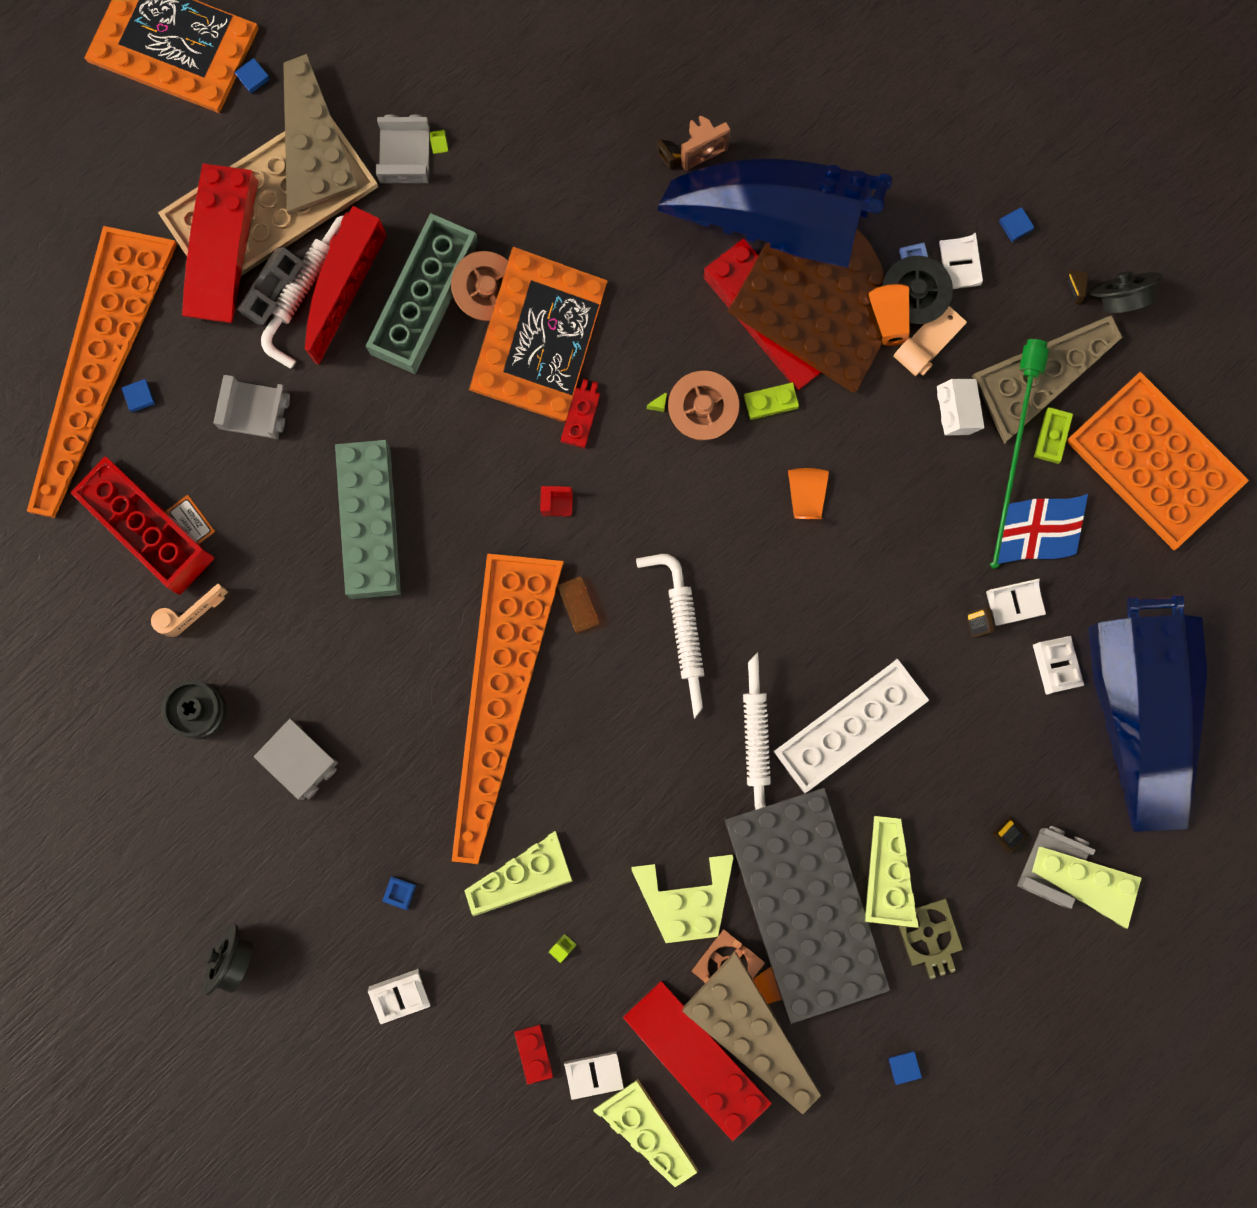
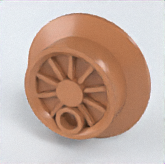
[451,251,508,321]
[668,371,739,440]

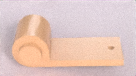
[893,306,967,376]
[151,584,228,637]

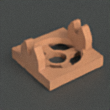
[681,116,730,171]
[691,929,765,983]

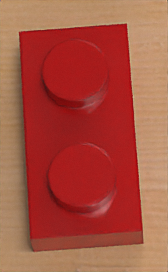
[514,1024,554,1085]

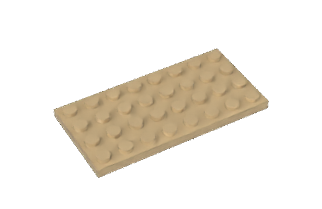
[158,117,379,276]

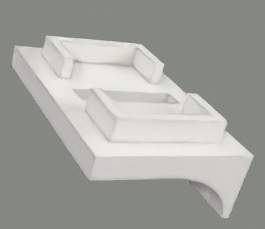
[939,233,983,289]
[986,579,1046,626]
[1033,636,1084,695]
[368,969,430,1024]
[564,1051,624,1100]

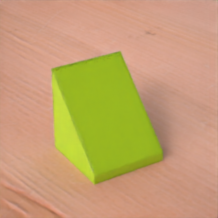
[430,130,448,154]
[647,393,667,412]
[549,934,577,963]

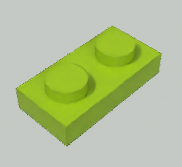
[743,382,799,420]
[1034,407,1073,464]

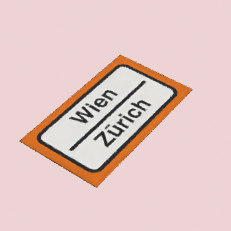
[166,495,215,543]

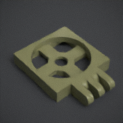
[898,899,963,979]

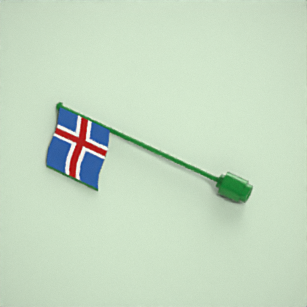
[990,339,1088,569]

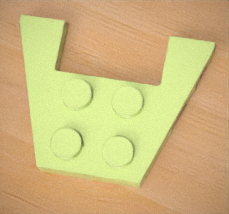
[632,855,733,943]

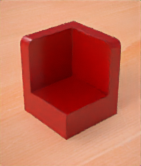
[540,486,573,517]

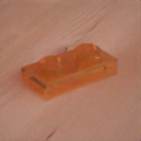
[557,576,600,634]

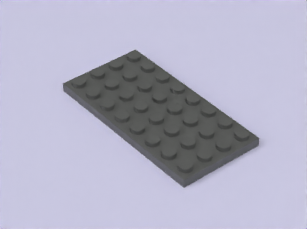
[724,788,890,1024]

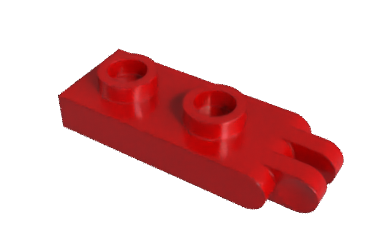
[561,379,600,449]

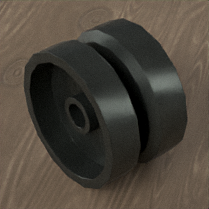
[161,680,227,739]

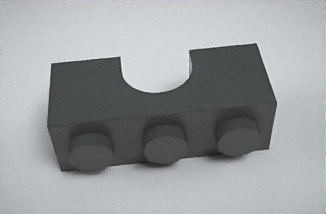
[236,247,304,325]

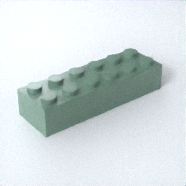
[366,213,479,374]
[335,440,401,599]

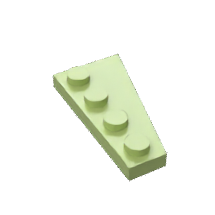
[865,816,919,928]
[464,831,573,916]
[1032,847,1141,929]
[593,1079,698,1187]

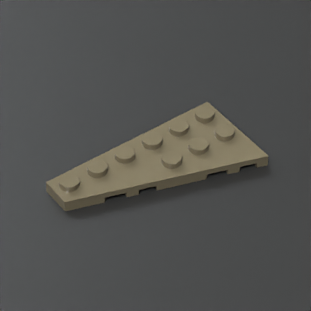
[283,54,358,215]
[972,315,1122,444]
[682,950,821,1114]

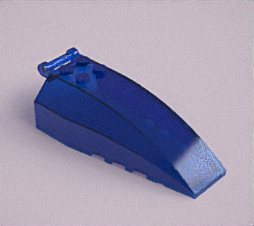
[657,159,893,268]
[1089,594,1207,832]

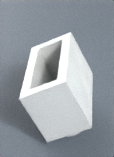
[937,379,984,435]

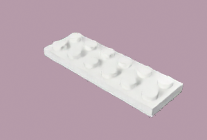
[774,659,929,794]

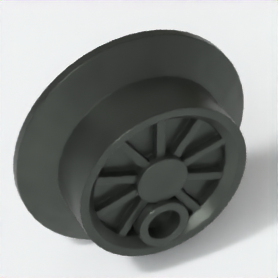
[882,256,953,324]
[1090,271,1163,313]
[202,924,253,996]

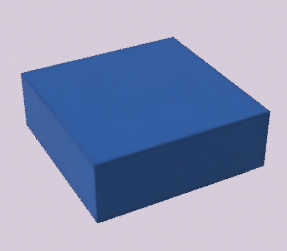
[234,58,270,94]
[999,207,1035,242]
[122,379,155,412]
[382,876,417,910]
[888,1051,922,1085]

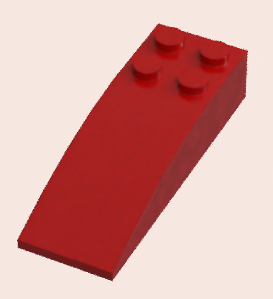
[182,164,259,323]
[305,206,387,365]
[704,238,821,391]
[71,456,215,595]
[623,981,772,1141]

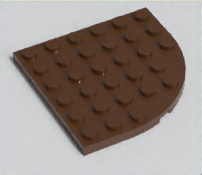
[727,187,885,393]

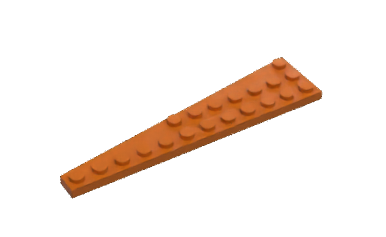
[27,226,177,518]
[452,554,564,864]

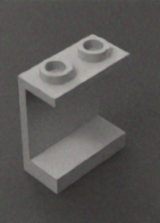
[376,114,430,183]
[213,375,290,439]
[254,719,339,800]
[1017,826,1095,909]

